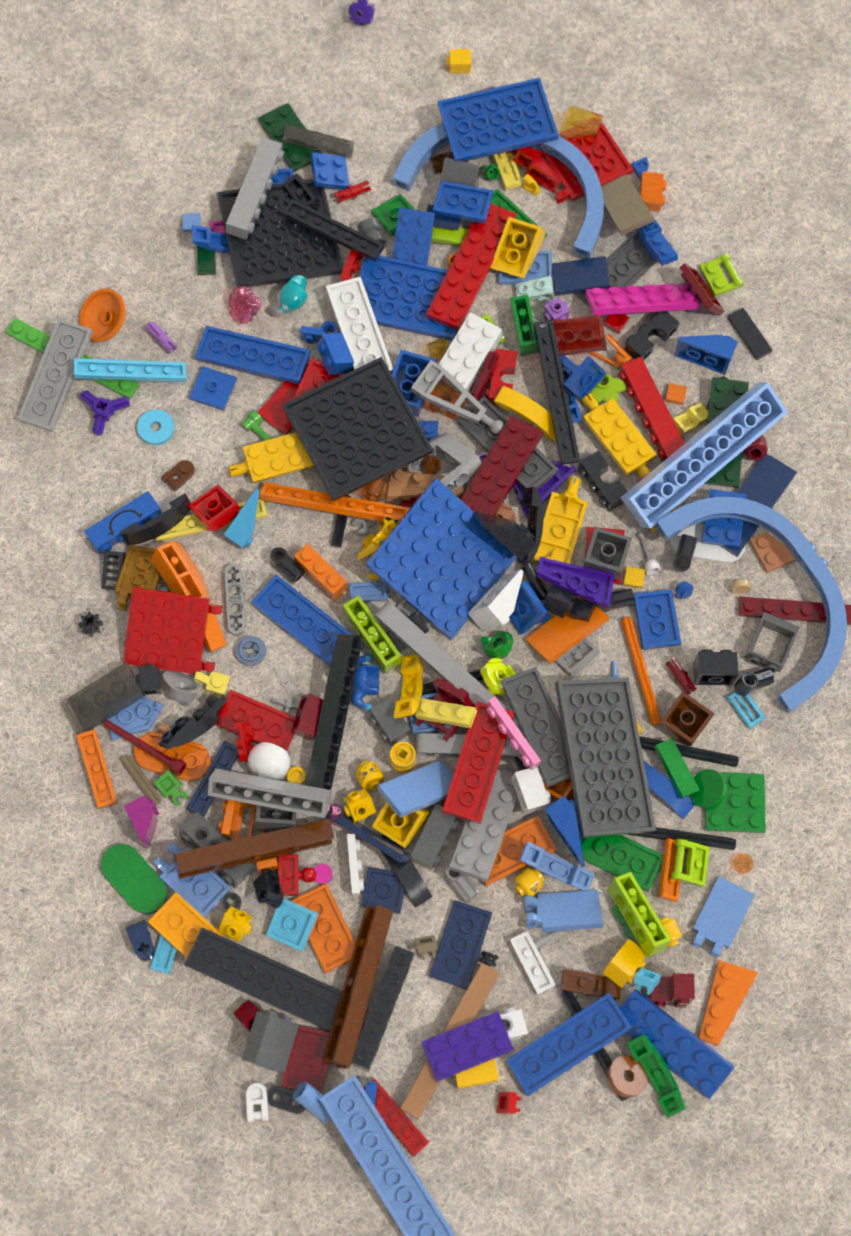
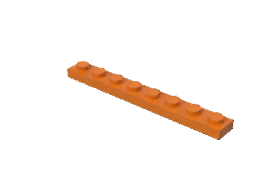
[259,482,410,522]

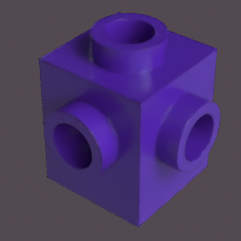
[348,0,376,25]

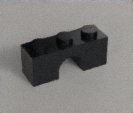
[624,311,680,361]
[578,450,628,512]

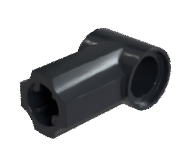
[673,534,698,572]
[270,547,305,584]
[596,588,635,612]
[734,668,774,696]

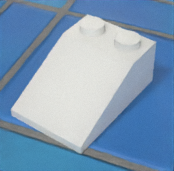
[468,569,523,630]

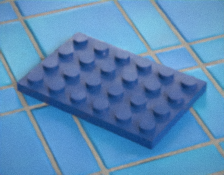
[437,77,559,162]
[360,256,457,341]

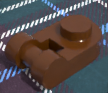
[161,460,195,492]

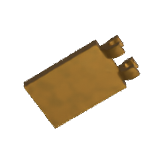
[115,545,161,611]

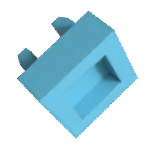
[634,968,661,995]

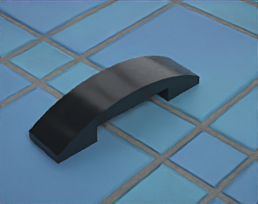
[518,487,544,563]
[120,493,190,546]
[379,834,432,908]

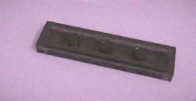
[283,124,354,159]

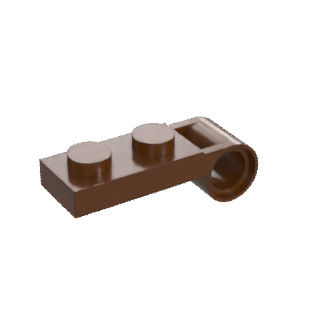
[560,969,621,1000]

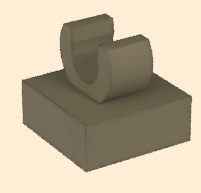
[415,935,438,960]

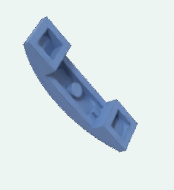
[519,841,595,891]

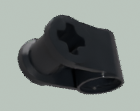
[253,868,284,908]

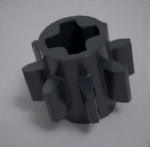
[78,612,103,637]

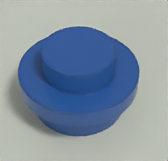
[675,581,694,599]

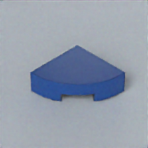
[631,157,649,179]

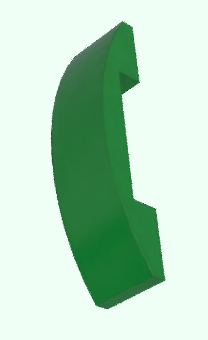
[626,1034,686,1118]

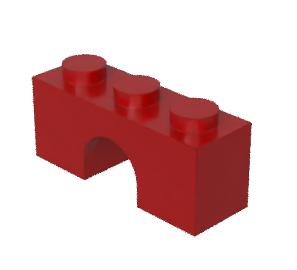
[486,348,518,407]

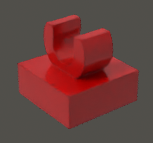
[497,1092,522,1115]

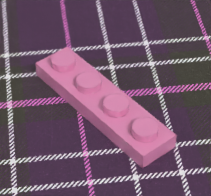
[487,697,541,770]

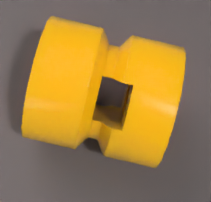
[390,742,416,773]

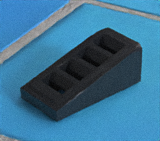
[101,551,126,590]

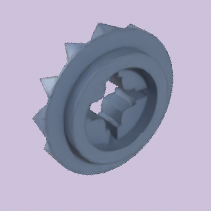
[235,636,266,666]

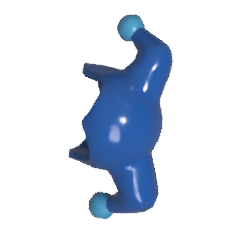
[351,654,380,712]

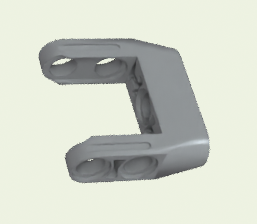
[405,433,482,493]

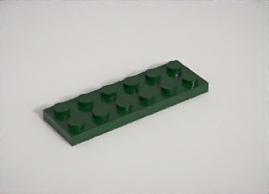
[704,377,749,488]

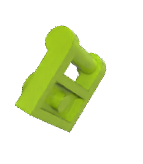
[699,254,744,297]
[671,839,710,887]

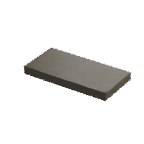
[601,174,654,236]

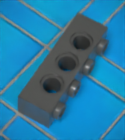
[179,811,253,888]

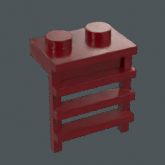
[415,678,475,742]

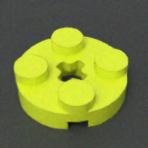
[480,658,516,696]

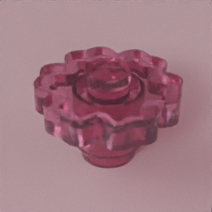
[228,286,261,324]

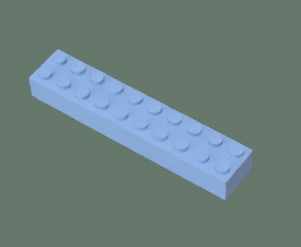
[620,382,788,528]

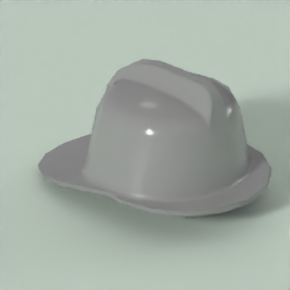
[163,670,202,707]

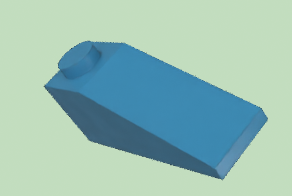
[224,488,259,550]

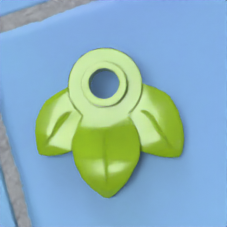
[591,374,626,404]

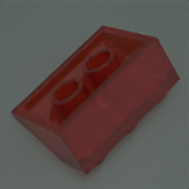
[552,315,607,356]

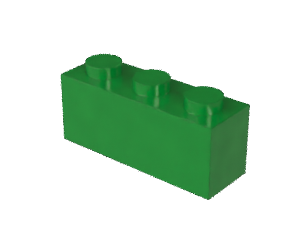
[510,295,538,356]

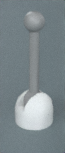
[637,532,661,575]

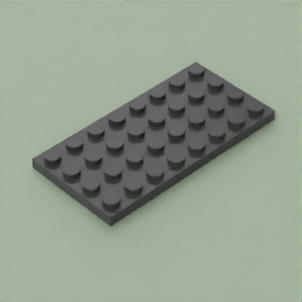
[555,678,656,838]

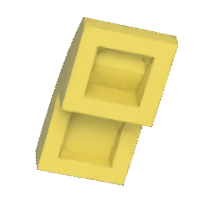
[673,403,708,436]

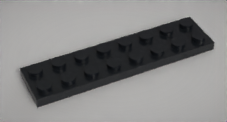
[184,928,342,1032]

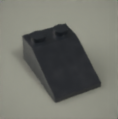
[473,511,537,560]

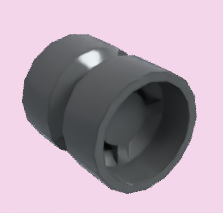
[357,218,387,246]

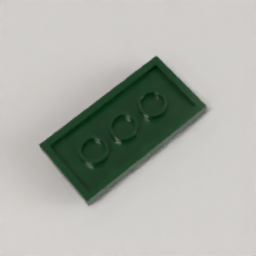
[258,103,323,173]

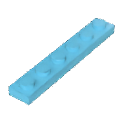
[74,359,186,382]

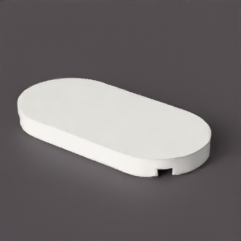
[670,523,746,564]

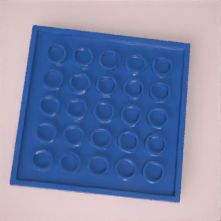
[365,478,517,640]

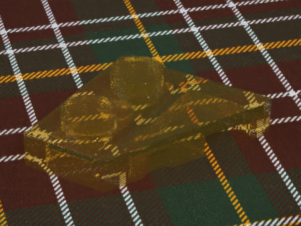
[559,105,603,138]

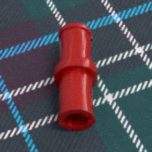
[334,180,371,204]

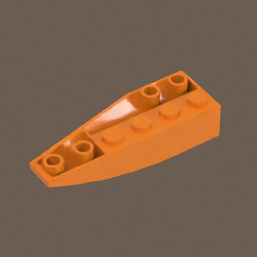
[150,541,227,653]

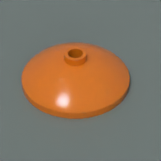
[79,288,126,342]

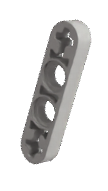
[225,564,245,636]

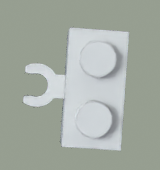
[511,767,551,815]

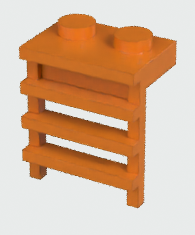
[219,800,265,840]

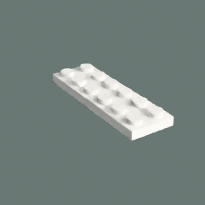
[326,277,394,374]

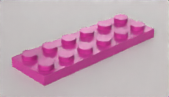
[585,283,700,315]

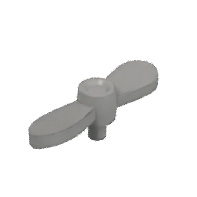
[270,698,299,713]

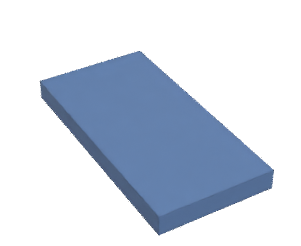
[377,760,454,818]

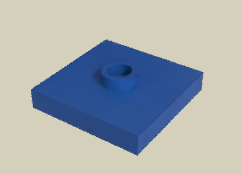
[189,366,237,411]

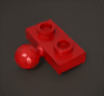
[278,855,317,896]

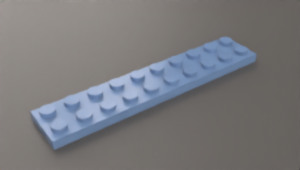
[319,1075,455,1236]

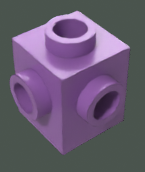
[543,297,570,328]

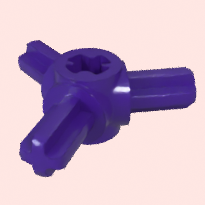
[80,390,130,436]

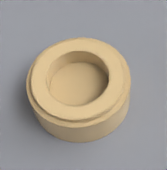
[731,579,751,594]

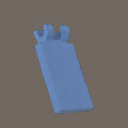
[153,842,231,917]
[691,876,755,958]
[524,890,603,932]

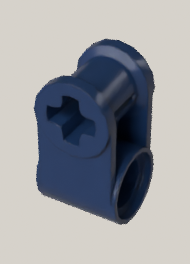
[126,920,155,961]

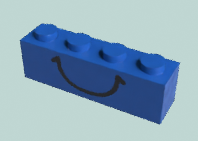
[84,491,162,555]

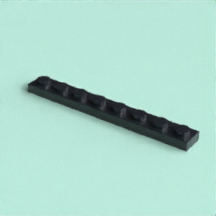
[533,320,580,465]

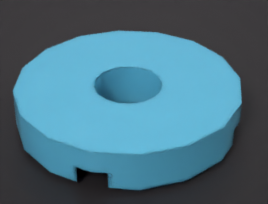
[137,410,175,445]

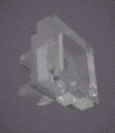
[243,891,270,917]

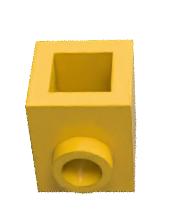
[446,49,471,74]

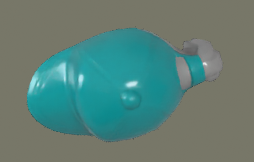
[265,275,307,317]

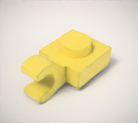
[194,672,230,695]

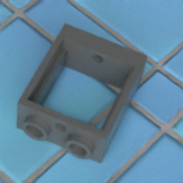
[745,612,800,672]

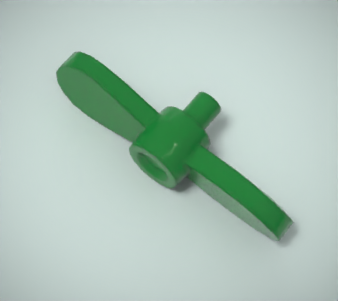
[612,905,635,939]

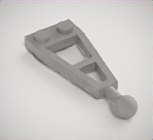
[410,360,505,435]

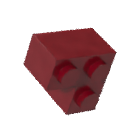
[649,973,695,1008]

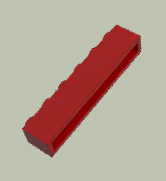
[619,357,685,461]

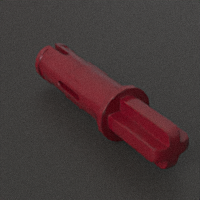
[470,351,499,401]

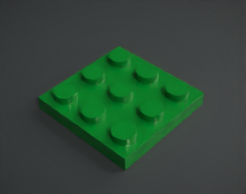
[705,772,766,833]

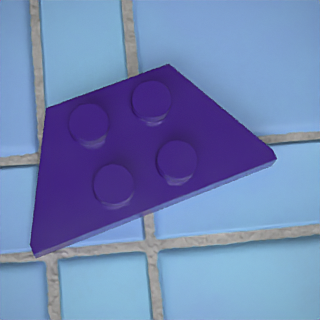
[513,460,576,518]

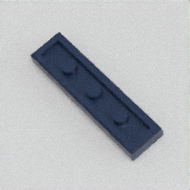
[186,741,239,817]
[337,815,411,862]

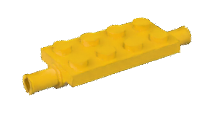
[582,393,657,478]
[228,432,314,484]
[532,477,588,583]

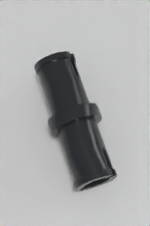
[520,563,548,601]

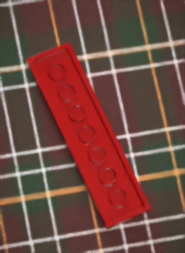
[426,204,517,330]

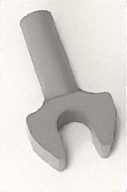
[352,517,379,536]

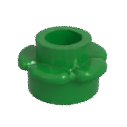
[483,163,500,181]

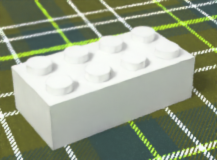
[439,312,503,393]

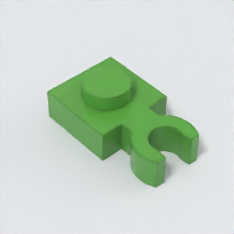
[154,770,189,806]

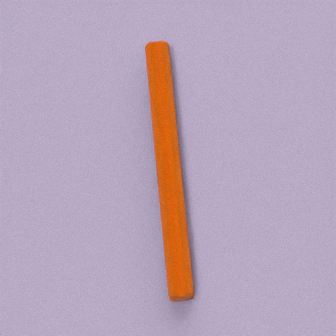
[621,617,661,726]

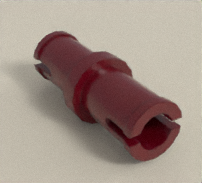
[665,657,697,695]

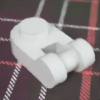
[246,1083,269,1123]

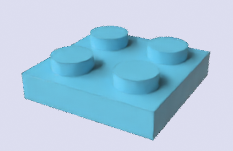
[266,898,319,951]

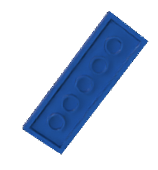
[195,326,311,384]
[251,574,364,666]
[620,988,735,1100]
[506,993,632,1096]

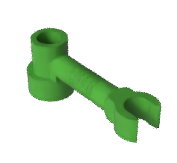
[241,410,273,441]

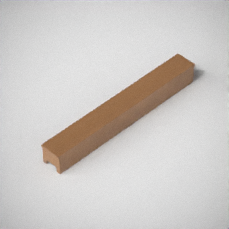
[400,963,500,1120]

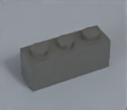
[410,804,459,871]

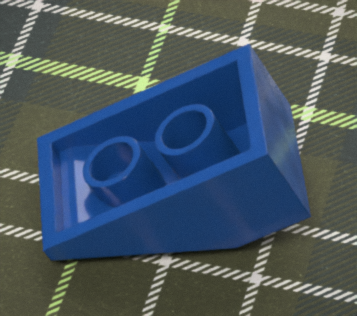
[674,335,738,375]
[545,796,585,868]

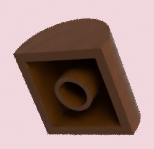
[660,691,715,746]

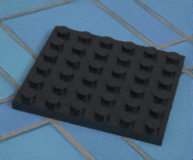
[217,179,343,289]
[282,357,433,502]

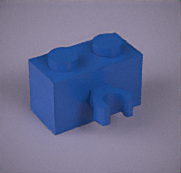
[317,333,354,375]

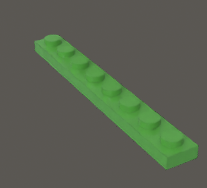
[5,318,140,400]

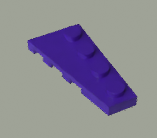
[536,557,615,609]

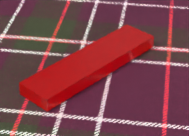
[363,1078,429,1157]

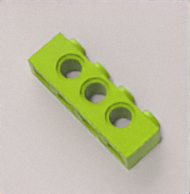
[343,595,402,673]
[607,872,671,958]

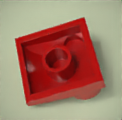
[188,485,240,532]

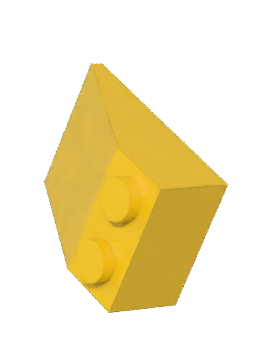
[491,217,546,279]

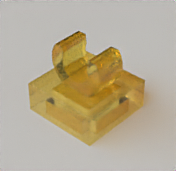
[428,338,448,361]

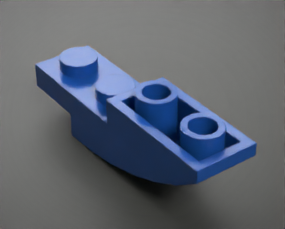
[636,219,678,266]

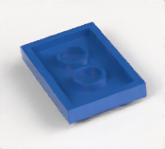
[433,181,493,224]
[392,207,435,266]
[701,489,747,548]
[634,589,681,650]

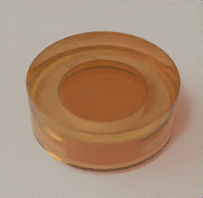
[733,853,754,874]

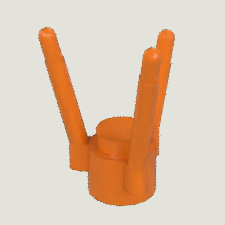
[586,334,633,369]

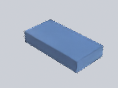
[349,582,388,602]

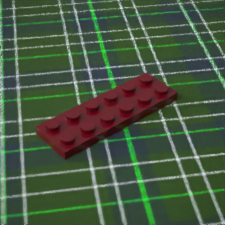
[461,416,544,516]

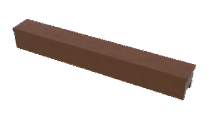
[173,819,334,879]
[322,904,393,1069]

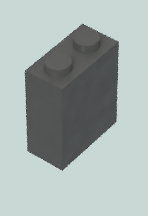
[242,1010,299,1074]

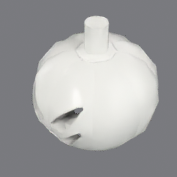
[247,742,291,780]

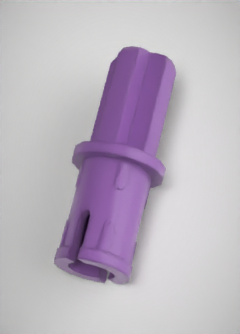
[146,322,177,354]

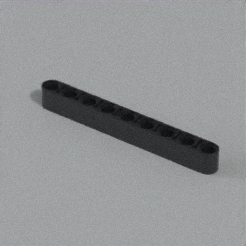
[305,634,362,790]

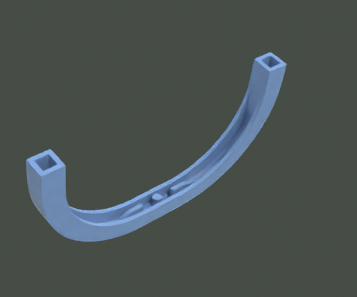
[393,122,604,259]
[655,497,847,713]

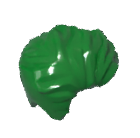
[481,631,514,659]

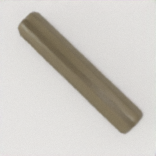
[122,755,162,806]

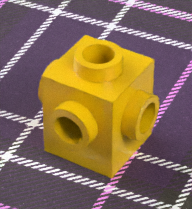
[343,788,376,822]
[218,906,253,942]

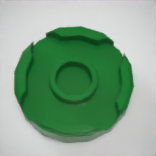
[690,769,727,809]

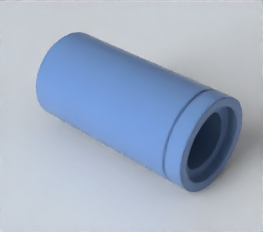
[293,1081,332,1123]

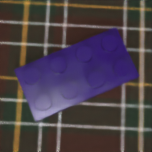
[421,1011,514,1082]

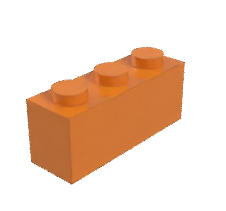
[294,543,348,601]

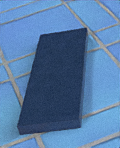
[720,454,797,557]

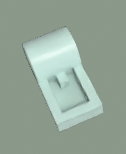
[516,276,554,301]

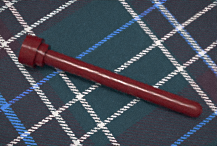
[104,720,187,776]

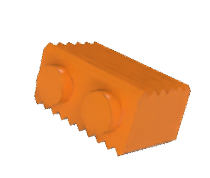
[640,171,667,212]

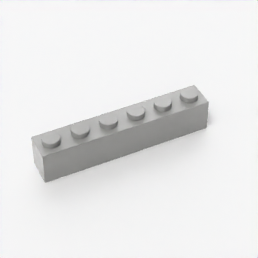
[226,137,284,240]
[208,769,332,818]

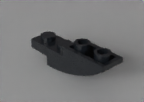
[158,693,228,749]

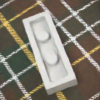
[347,834,364,897]
[509,931,556,995]

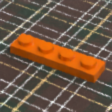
[76,729,118,809]

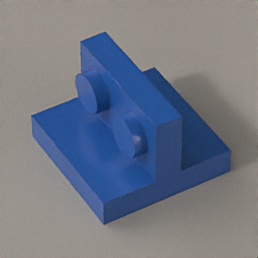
[562,356,607,400]
[509,581,550,635]

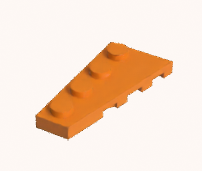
[699,960,758,1046]

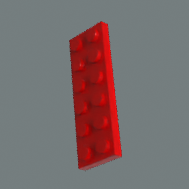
[442,701,515,824]

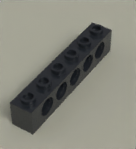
[351,946,414,1072]

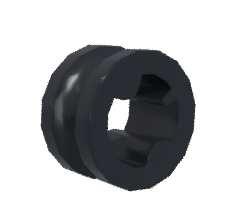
[223,893,242,911]
[479,951,499,967]

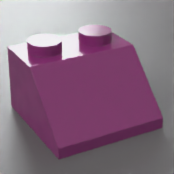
[124,795,159,849]

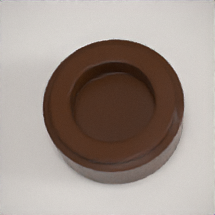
[422,455,441,475]

